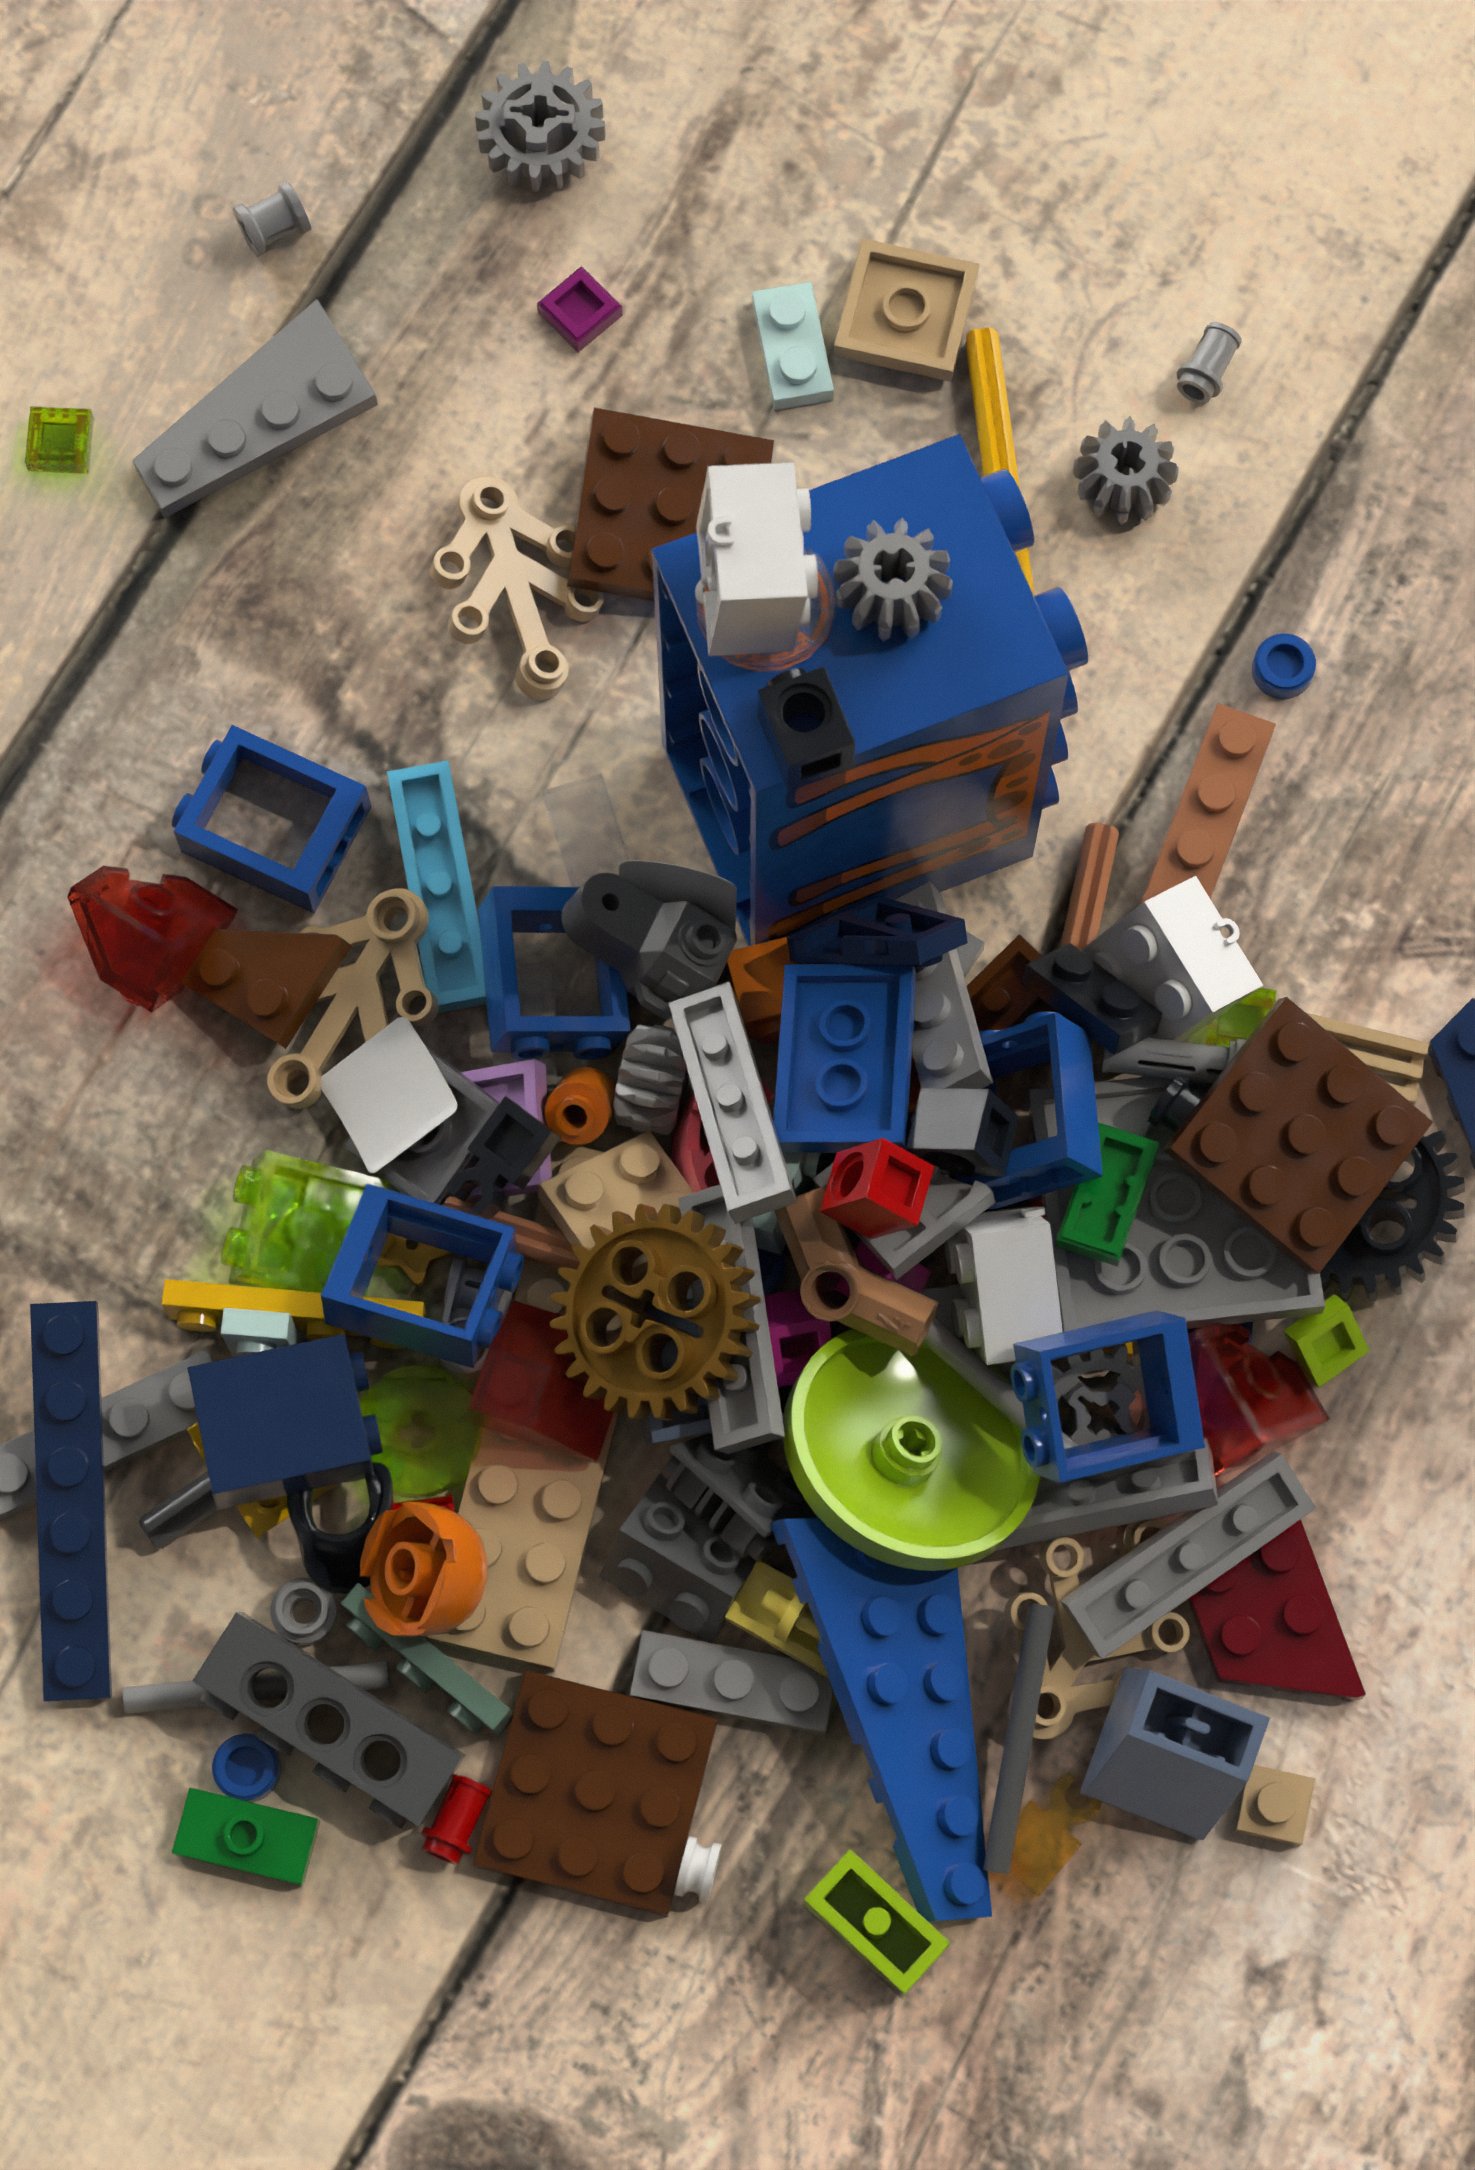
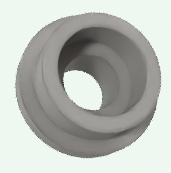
[270,1578,337,1645]

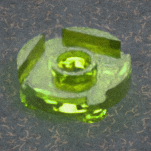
[359,1365,483,1499]

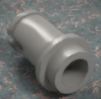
[1177,322,1242,404]

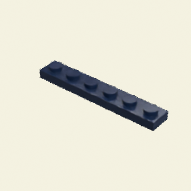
[30,1301,112,1702]

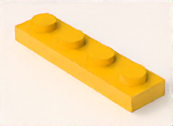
[161,1279,428,1349]

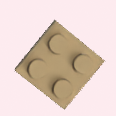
[834,238,980,382]
[538,1130,693,1294]

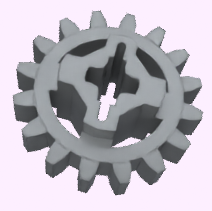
[475,61,606,191]
[1051,1343,1150,1445]

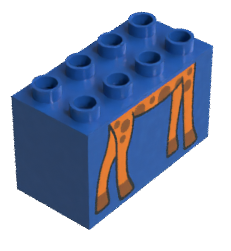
[652,434,1088,946]

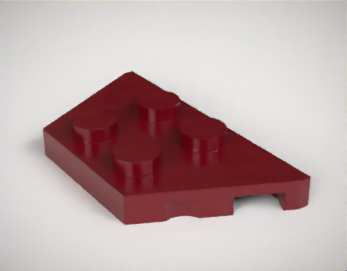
[1188,1519,1366,1701]

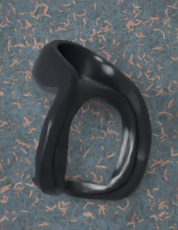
[287,1462,393,1594]

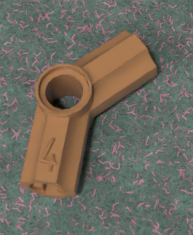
[774,1185,939,1356]

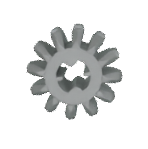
[1073,416,1179,525]
[833,517,953,642]
[613,1024,689,1135]

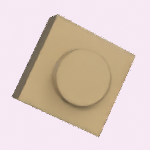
[1234,1765,1315,1847]

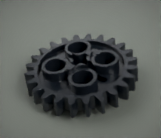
[1320,1112,1465,1302]

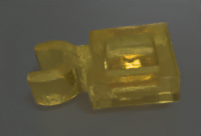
[1010,1772,1102,1897]

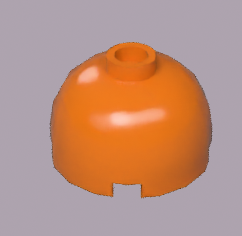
[360,1502,487,1637]

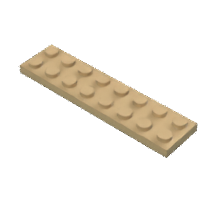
[426,1142,648,1672]

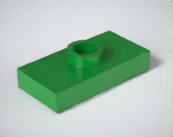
[1056,1122,1160,1267]
[172,1787,320,1887]

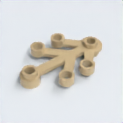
[430,476,604,700]
[267,888,439,1109]
[1004,1517,1190,1739]

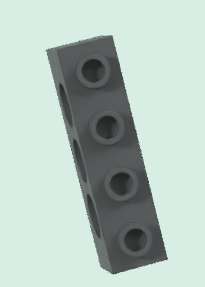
[192,1612,466,1829]

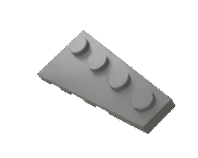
[133,299,378,518]

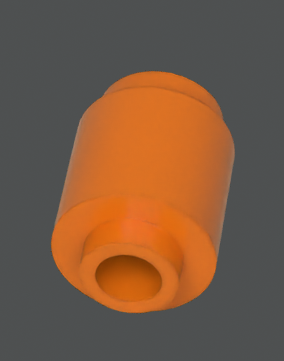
[545,1067,616,1145]

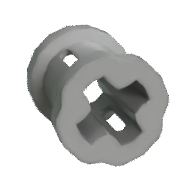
[233,182,311,257]

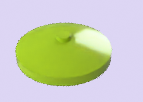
[783,1329,1040,1571]

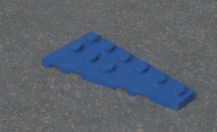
[770,1518,992,1922]

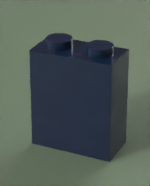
[187,1334,383,1510]

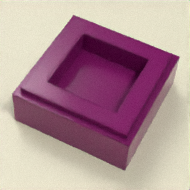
[537,266,623,353]

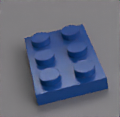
[773,964,916,1153]

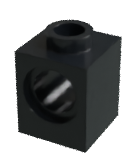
[757,667,855,790]
[906,1088,1019,1177]

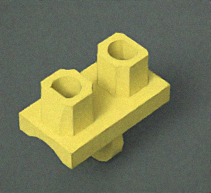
[725,1561,828,1678]

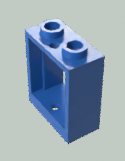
[172,725,371,914]
[478,886,630,1060]
[955,1012,1103,1210]
[321,1184,524,1369]
[1011,1310,1205,1483]

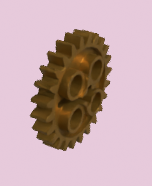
[550,1204,761,1421]

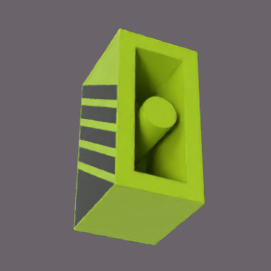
[803,1849,951,1999]

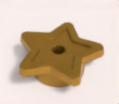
[376,1234,455,1287]

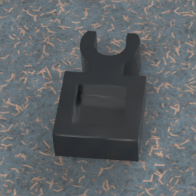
[448,1096,562,1220]

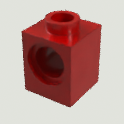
[819,1138,934,1240]

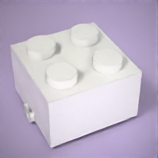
[695,462,818,656]
[1080,876,1263,1041]
[944,1206,1063,1365]

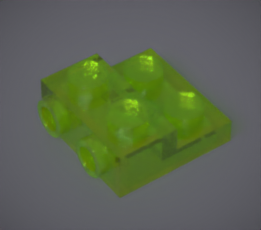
[221,1150,388,1297]

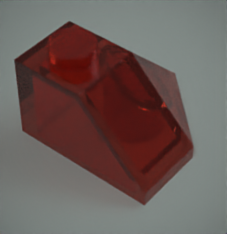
[67,866,238,1013]
[468,1300,615,1464]
[1188,1323,1330,1478]

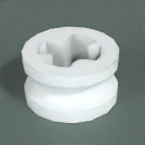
[675,1836,722,1903]

